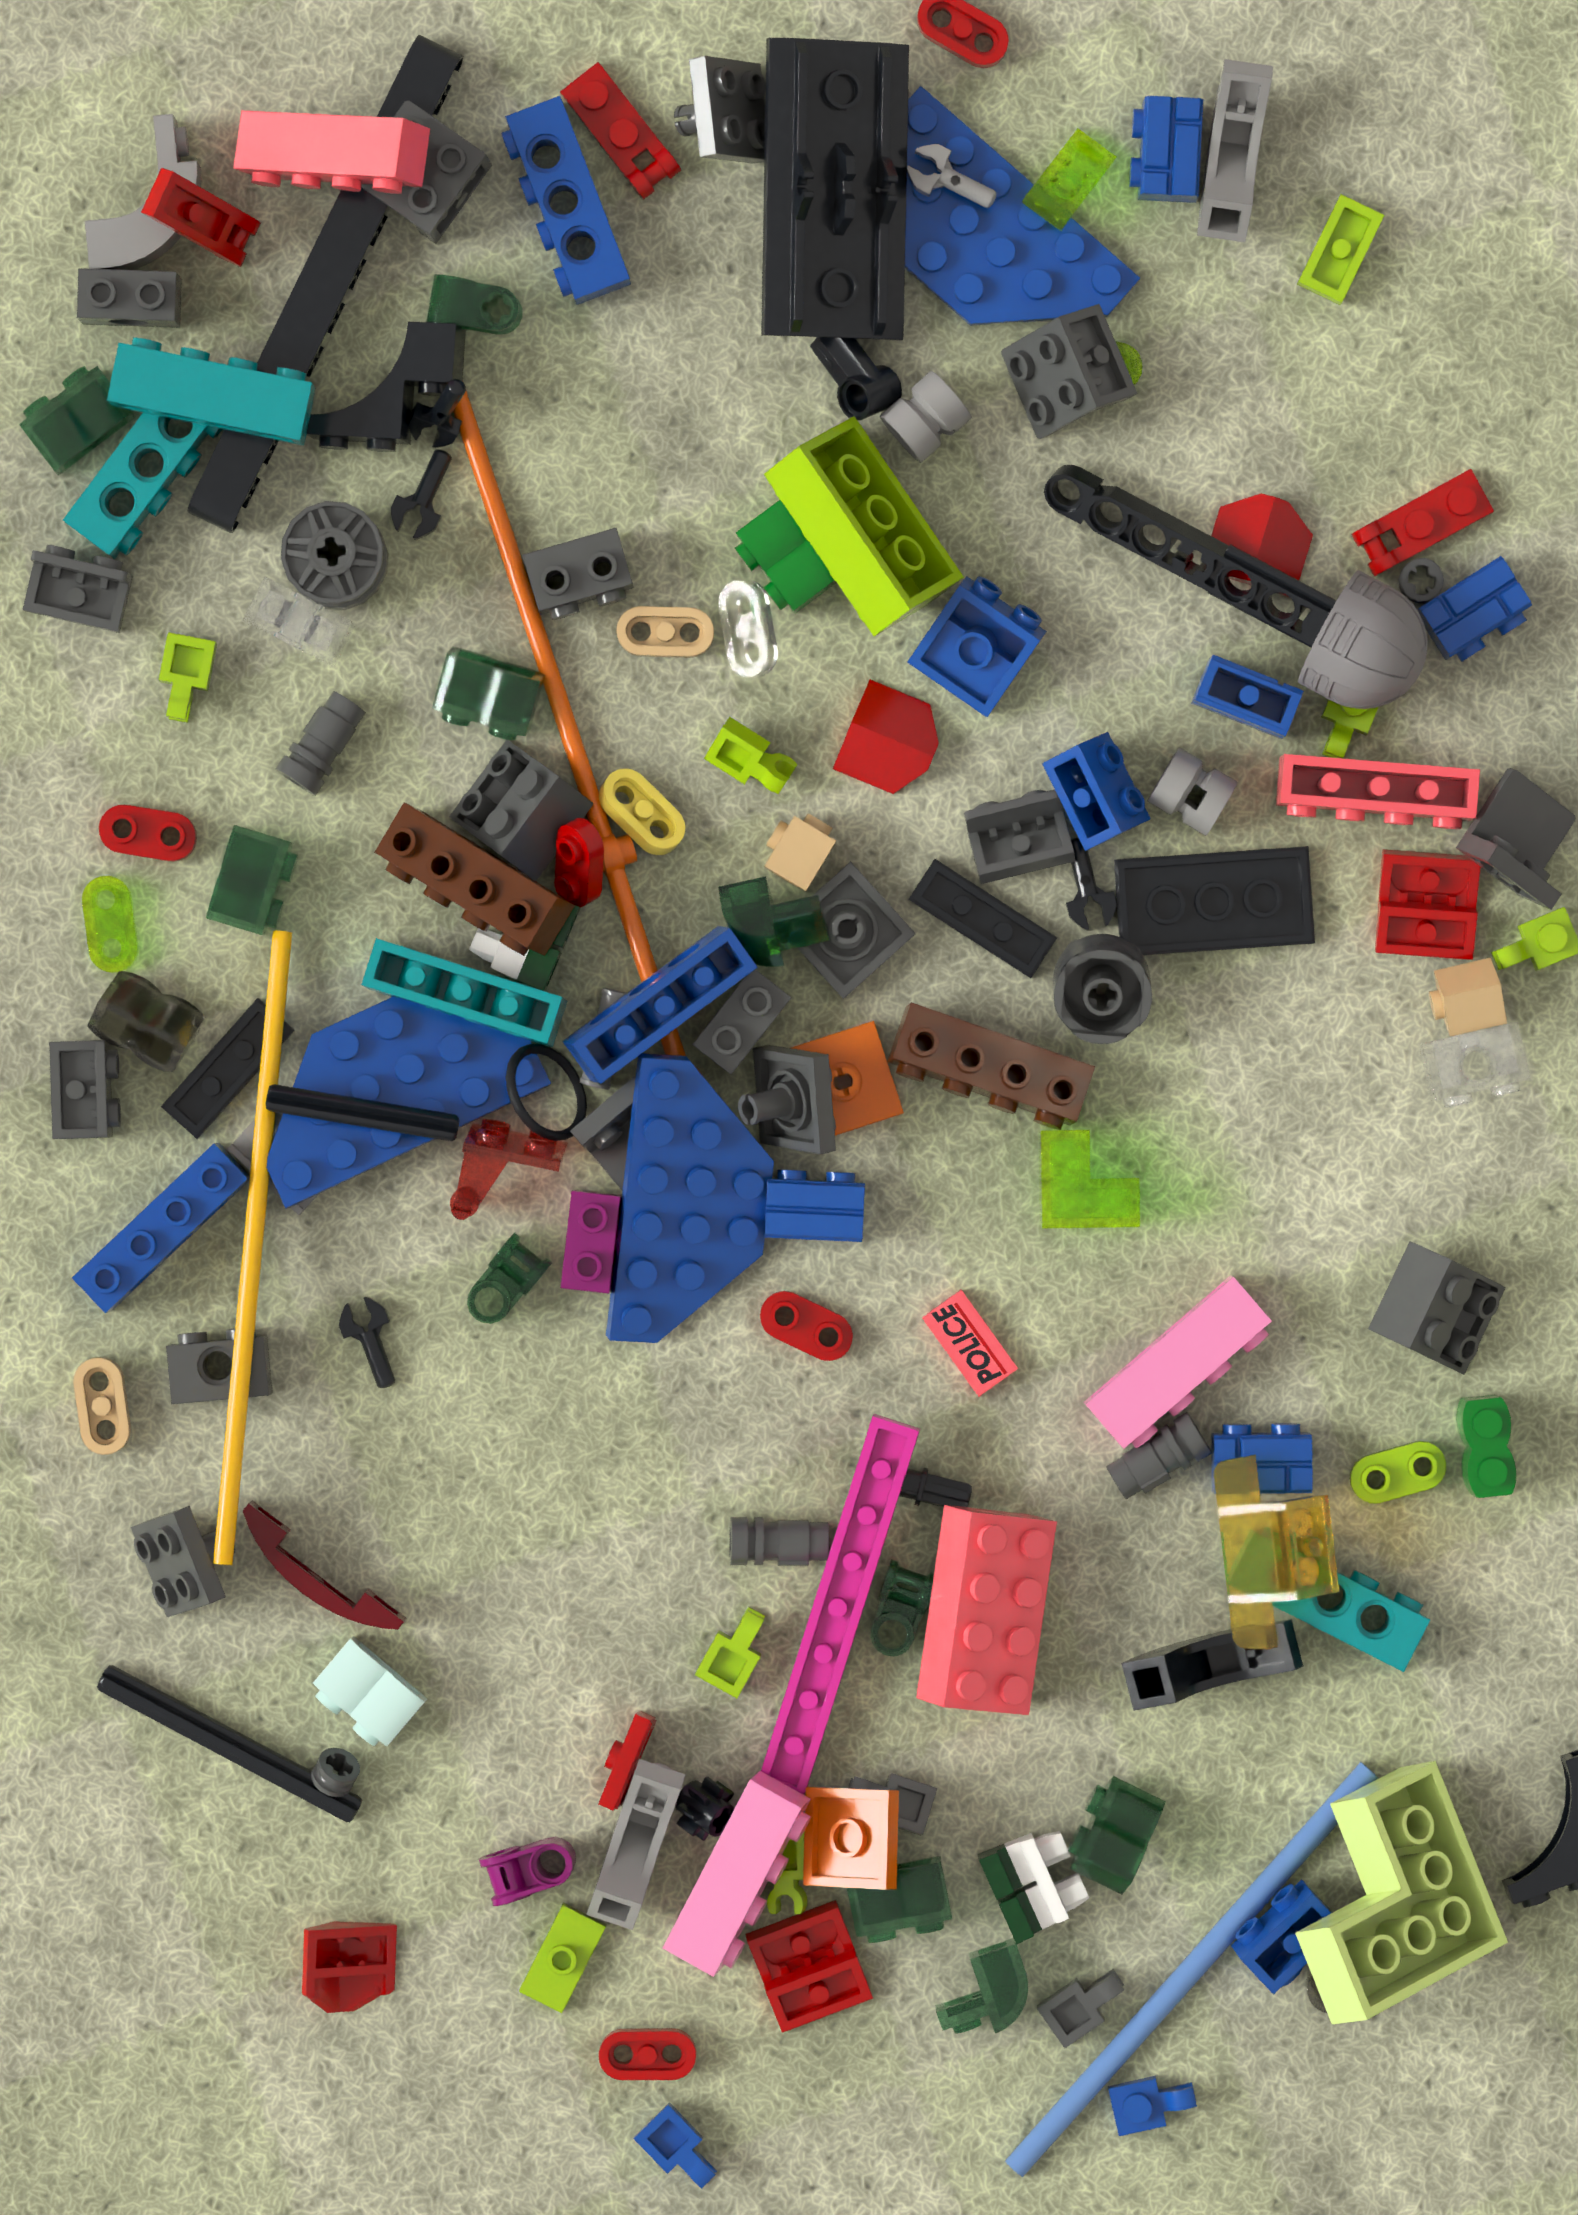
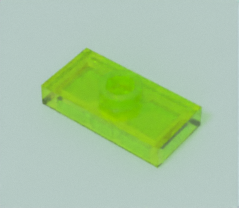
[1022,128,1117,231]

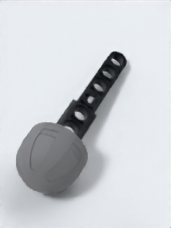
[1044,465,1427,709]

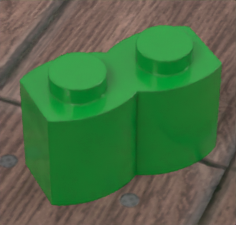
[735,500,837,614]
[1456,1395,1516,1498]

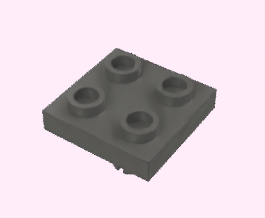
[674,56,766,164]
[778,861,916,999]
[738,1045,836,1154]
[131,1506,235,1617]

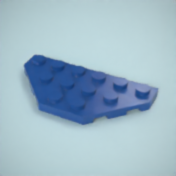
[905,86,1140,326]
[266,997,551,1209]
[606,1053,774,1343]

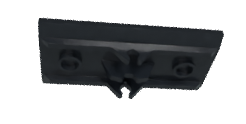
[761,37,909,341]

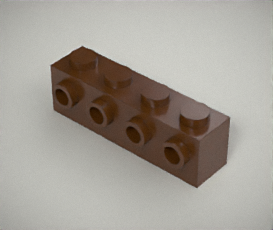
[374,802,575,956]
[887,1002,1095,1130]

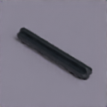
[265,1084,460,1141]

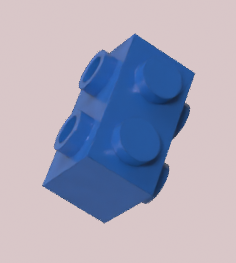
[1042,732,1151,851]
[1231,1879,1333,1995]

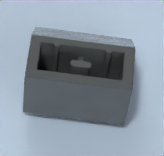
[449,740,594,881]
[1368,1241,1506,1375]

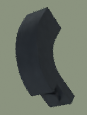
[1121,1619,1303,1711]

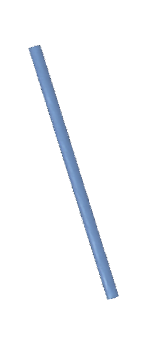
[1005,1762,1379,2177]

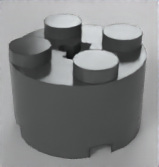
[1053,934,1152,1044]

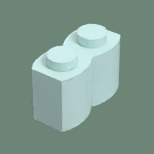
[313,1636,427,1746]

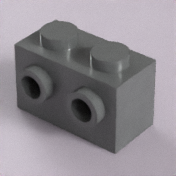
[522,528,634,620]

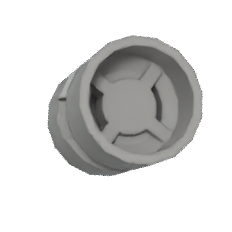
[879,370,972,463]
[1147,747,1238,836]

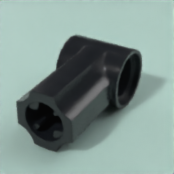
[810,337,902,421]

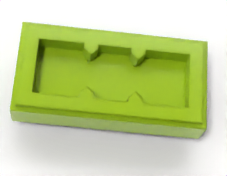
[519,1903,606,2013]

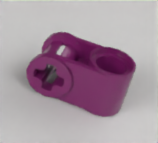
[478,1837,576,1906]

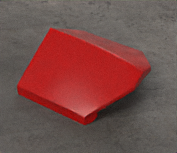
[1211,493,1313,597]
[833,679,939,794]
[302,1921,397,2013]

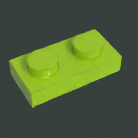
[1297,194,1384,305]

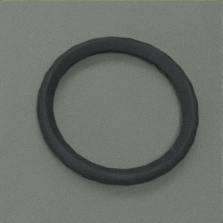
[506,1044,587,1141]

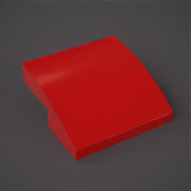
[1375,849,1481,960]
[745,1900,873,2033]

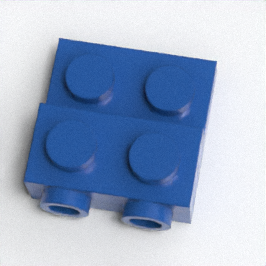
[907,576,1047,717]

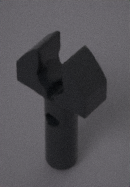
[408,379,466,448]
[391,449,452,540]
[1066,838,1117,931]
[339,1297,395,1388]

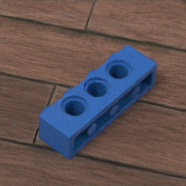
[501,96,631,305]
[562,926,758,1084]
[72,1143,250,1313]

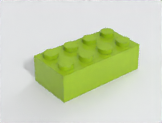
[764,416,964,637]

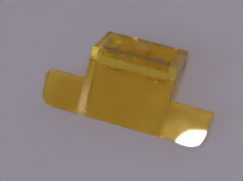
[1214,1455,1339,1649]

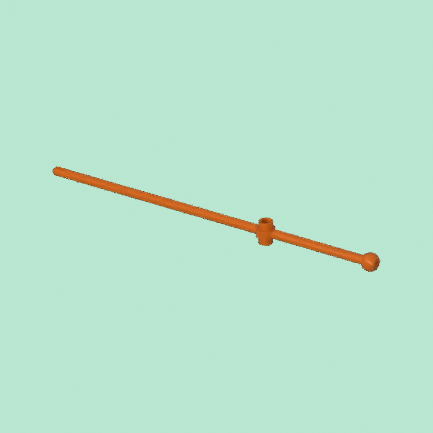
[453,391,703,1076]

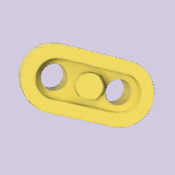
[599,769,685,855]

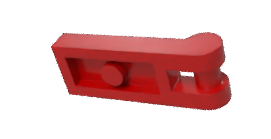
[560,62,682,200]
[141,168,261,267]
[1351,469,1494,577]

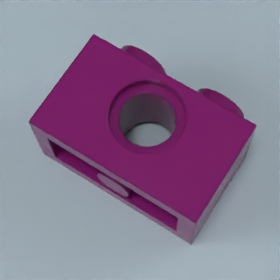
[560,1190,622,1294]

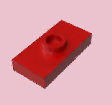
[598,1711,657,1811]

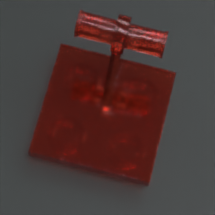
[450,1119,568,1220]

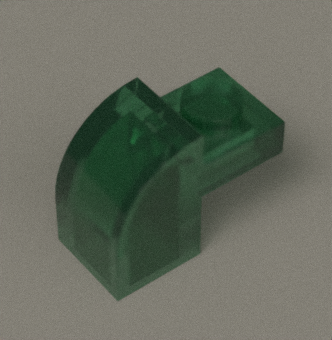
[718,876,830,967]
[935,1938,1028,2034]

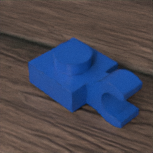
[1108,2076,1197,2136]
[633,2102,717,2189]

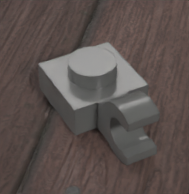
[848,1773,937,1836]
[1037,1969,1124,2048]

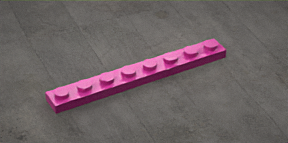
[761,1414,920,1795]

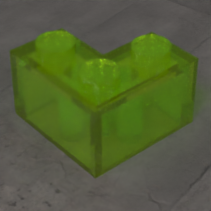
[1038,1130,1140,1229]

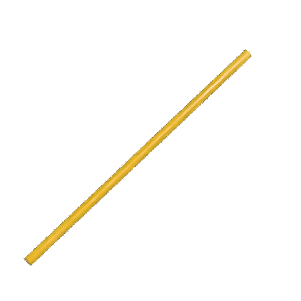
[213,930,292,1565]

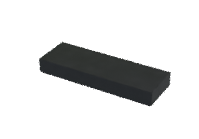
[908,859,1057,979]
[161,998,295,1139]

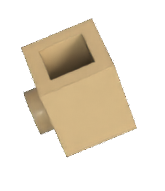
[764,814,836,892]
[1429,958,1507,1037]

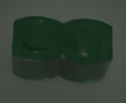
[19,366,135,475]
[432,647,545,740]
[206,825,298,936]
[1067,1776,1166,1895]
[847,1856,952,1943]

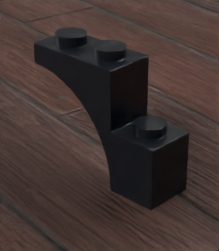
[306,321,466,452]
[1502,1750,1578,1908]

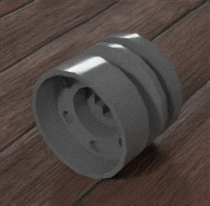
[281,501,388,610]

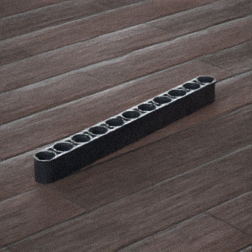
[187,35,464,533]

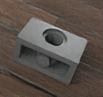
[77,268,182,328]
[692,969,791,1075]
[166,1329,273,1405]

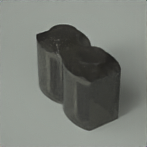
[87,971,205,1072]

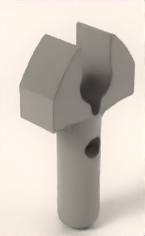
[907,144,997,208]

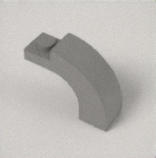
[1197,59,1273,242]
[85,114,202,270]
[586,1759,686,1930]

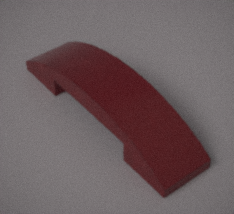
[242,1500,406,1630]

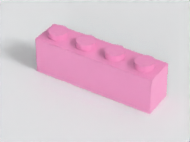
[1083,1276,1272,1449]
[663,1771,811,1977]

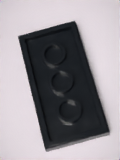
[1114,846,1315,955]

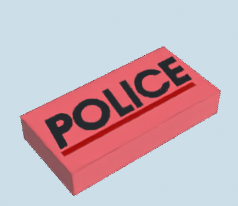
[922,1289,1018,1397]

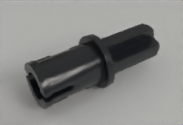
[900,1468,972,1507]

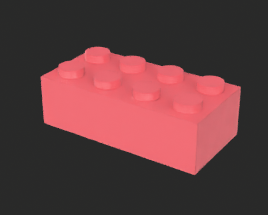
[916,1505,1057,1715]

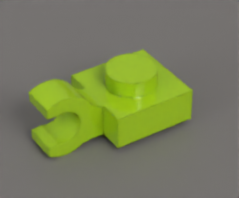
[158,632,217,723]
[1321,699,1378,759]
[704,717,798,794]
[1491,907,1578,971]
[695,1606,765,1699]

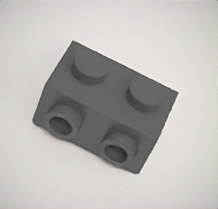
[23,545,133,633]
[964,789,1075,884]
[49,1040,121,1139]

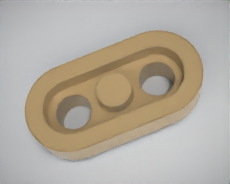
[616,606,714,658]
[73,1357,131,1455]

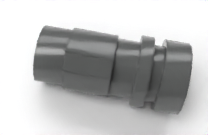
[275,691,366,796]
[1106,1412,1212,1499]
[729,1517,829,1566]

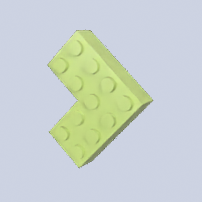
[1295,1761,1508,2024]

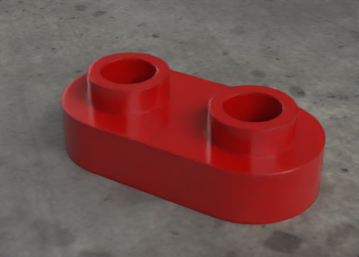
[917,0,1009,68]
[99,805,197,862]
[554,818,604,908]
[760,1291,853,1361]
[599,2028,696,2080]

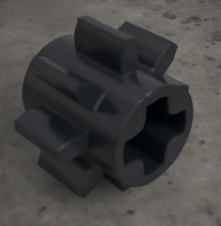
[675,1776,735,1841]

